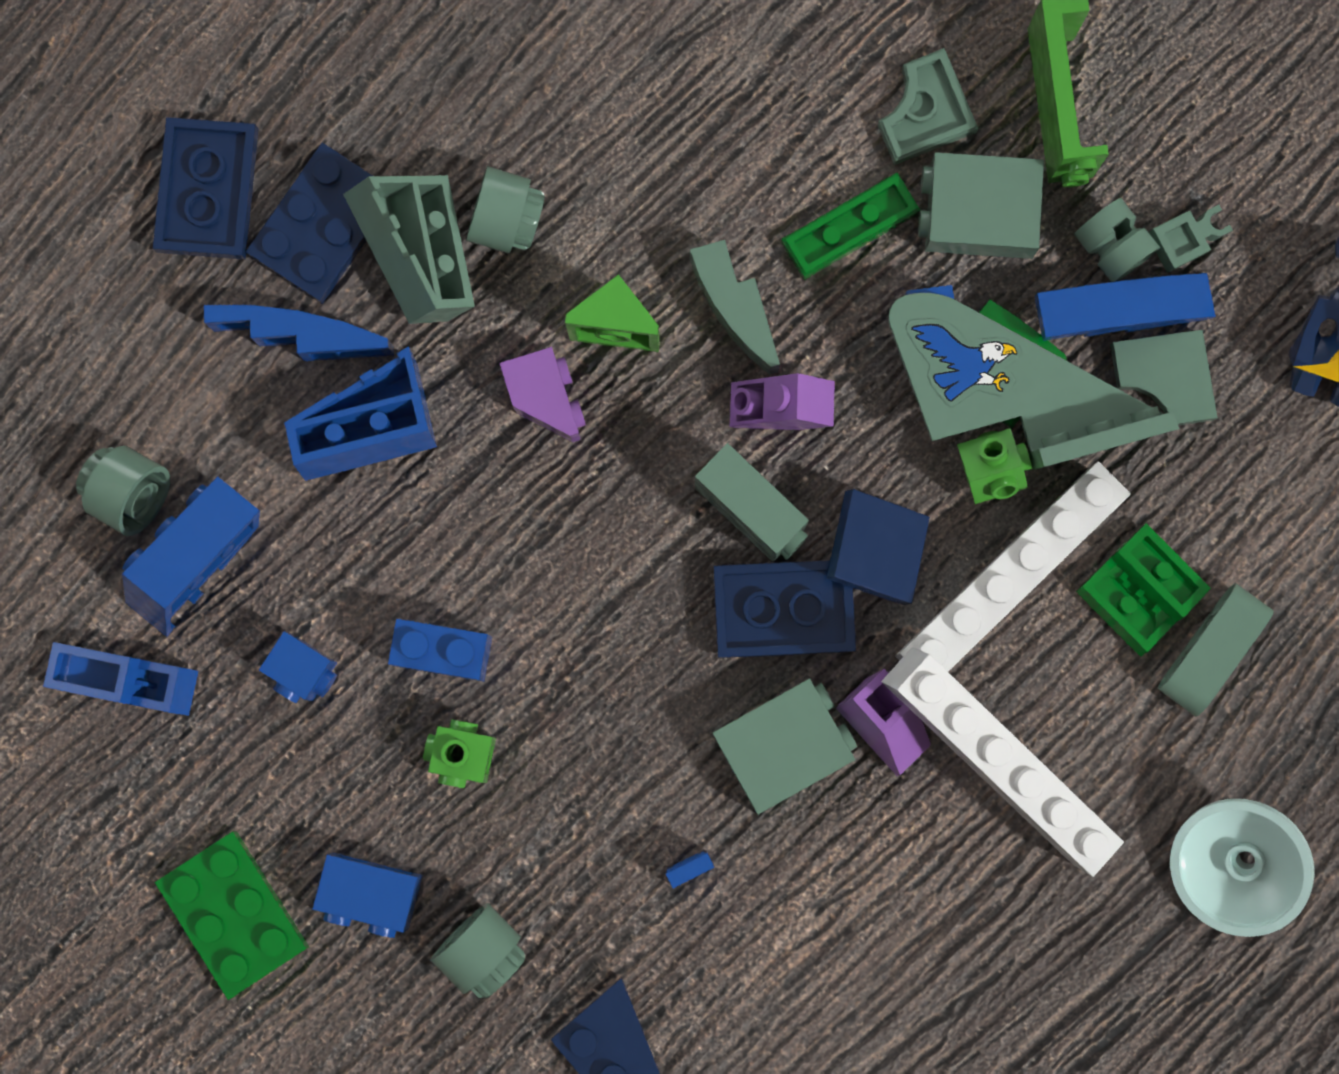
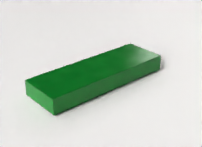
[781,172,920,280]

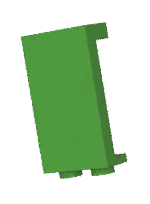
[1028,0,1109,187]

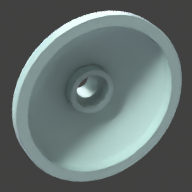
[1170,799,1314,937]

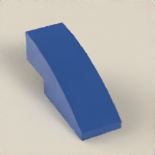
[43,642,199,716]

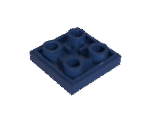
[826,489,930,605]

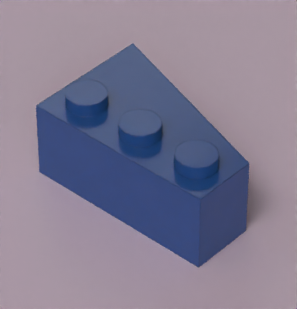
[284,346,437,481]
[122,476,260,637]

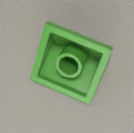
[565,274,660,352]

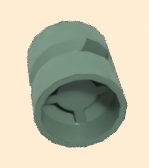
[1074,198,1161,282]

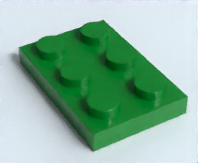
[154,831,309,1000]

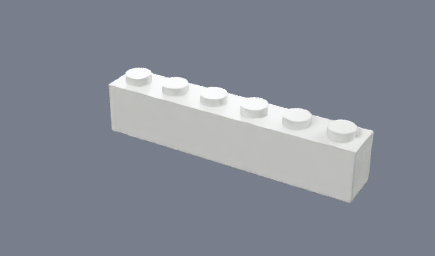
[895,461,1131,672]
[881,647,1124,877]

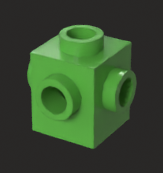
[957,428,1032,504]
[423,719,496,788]

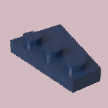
[551,977,661,1074]

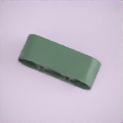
[1157,583,1274,717]

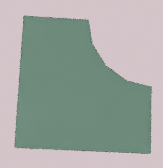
[878,48,978,165]
[1110,329,1218,426]

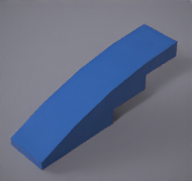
[1035,273,1216,341]
[204,305,394,361]

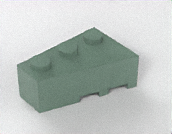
[343,175,475,324]

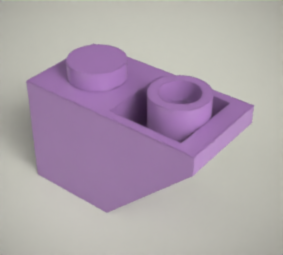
[500,347,586,442]
[730,373,835,430]
[836,669,931,776]

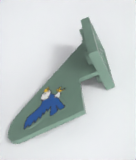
[888,293,1179,472]

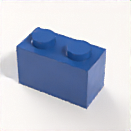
[388,619,493,682]
[312,853,423,938]

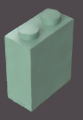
[918,152,1044,259]
[695,443,809,562]
[712,678,857,815]

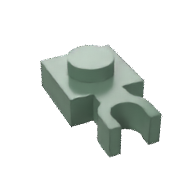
[1149,205,1233,273]

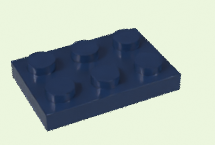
[153,117,259,260]
[246,142,373,304]
[714,561,856,658]

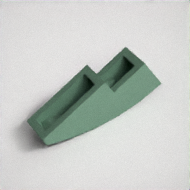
[690,240,780,375]

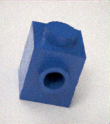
[259,631,337,703]

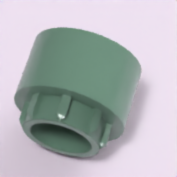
[466,166,545,254]
[76,446,170,536]
[430,903,525,999]

